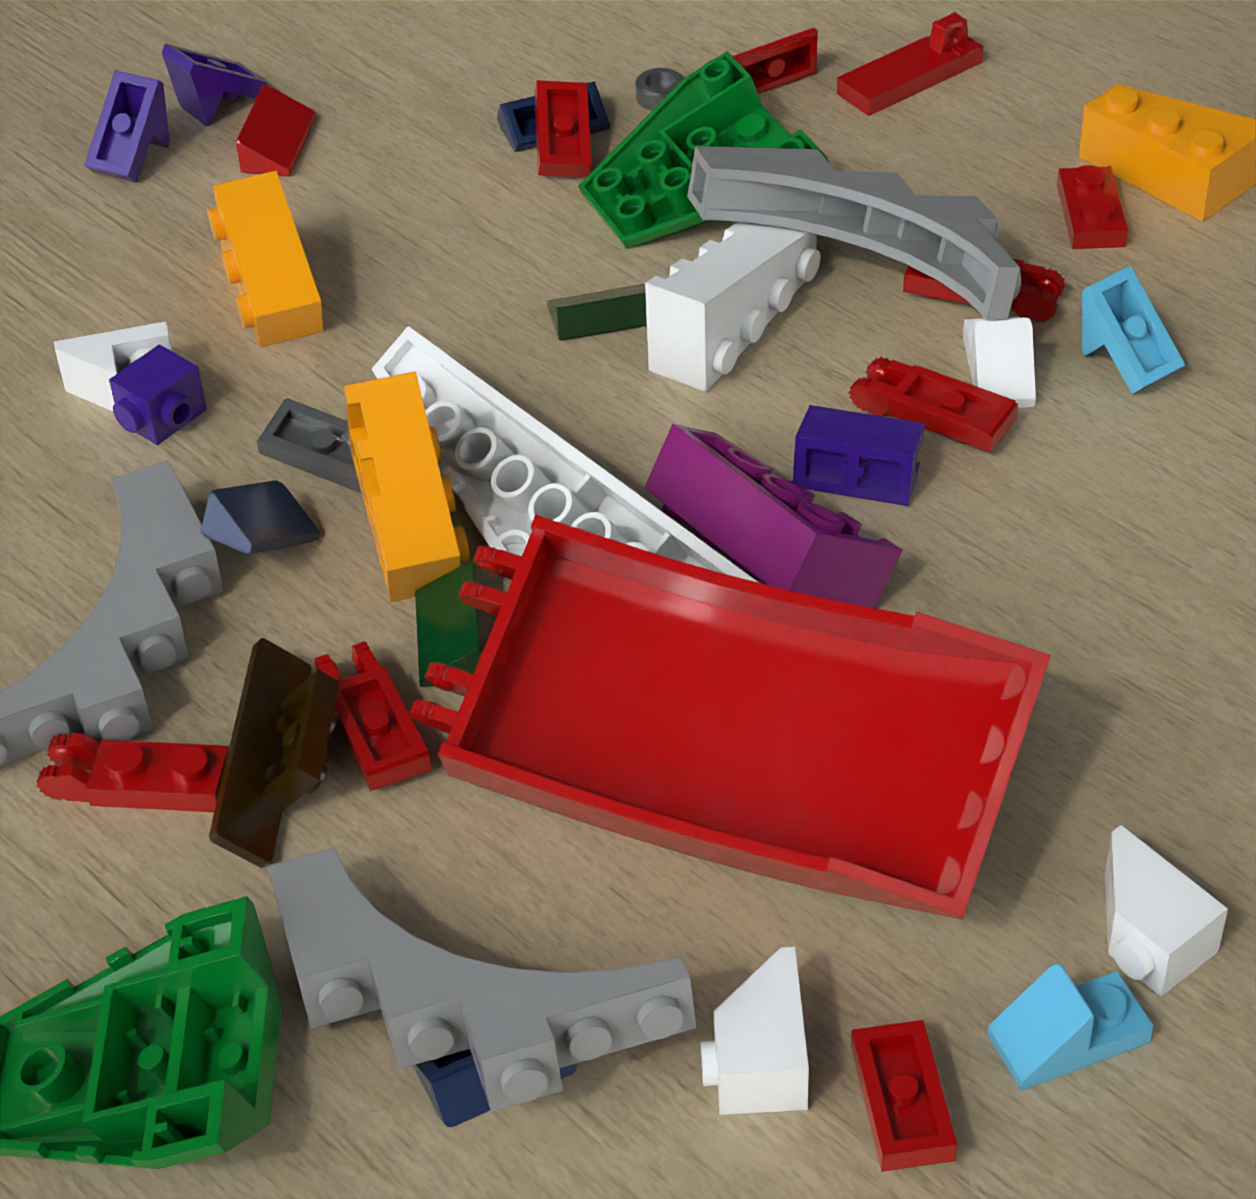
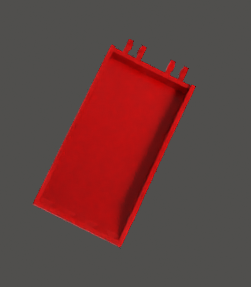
[410,515,1051,920]

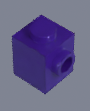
[109,344,207,445]

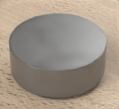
[635,68,684,110]

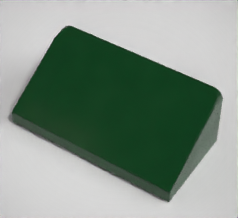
[547,283,647,341]
[415,563,481,687]

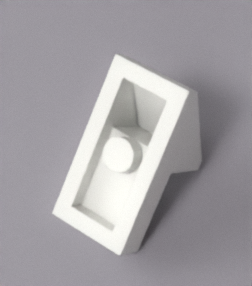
[963,317,1036,408]
[54,321,173,411]

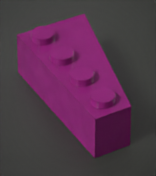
[644,423,903,608]

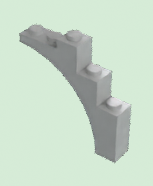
[687,146,1021,320]
[0,460,224,766]
[268,847,697,1112]

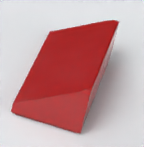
[732,27,818,94]
[236,85,316,176]

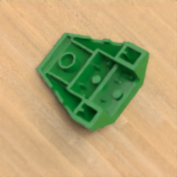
[0,896,282,1169]

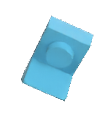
[1082,265,1185,394]
[987,963,1153,1091]

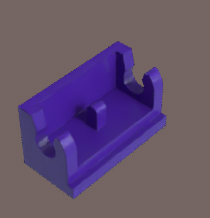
[792,405,925,506]

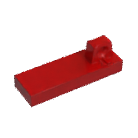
[837,12,983,116]

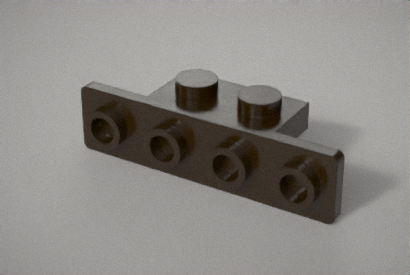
[209,638,339,868]

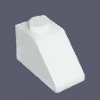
[1105,825,1228,997]
[700,947,809,1115]

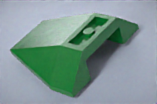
[578,51,829,249]

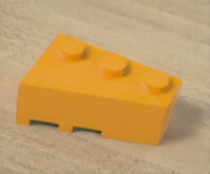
[1079,84,1256,222]
[207,171,323,347]
[344,371,470,602]

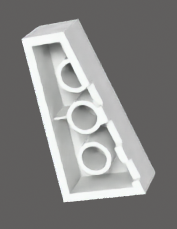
[645,222,821,392]

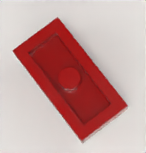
[534,80,591,177]
[1057,165,1128,250]
[851,1020,957,1172]

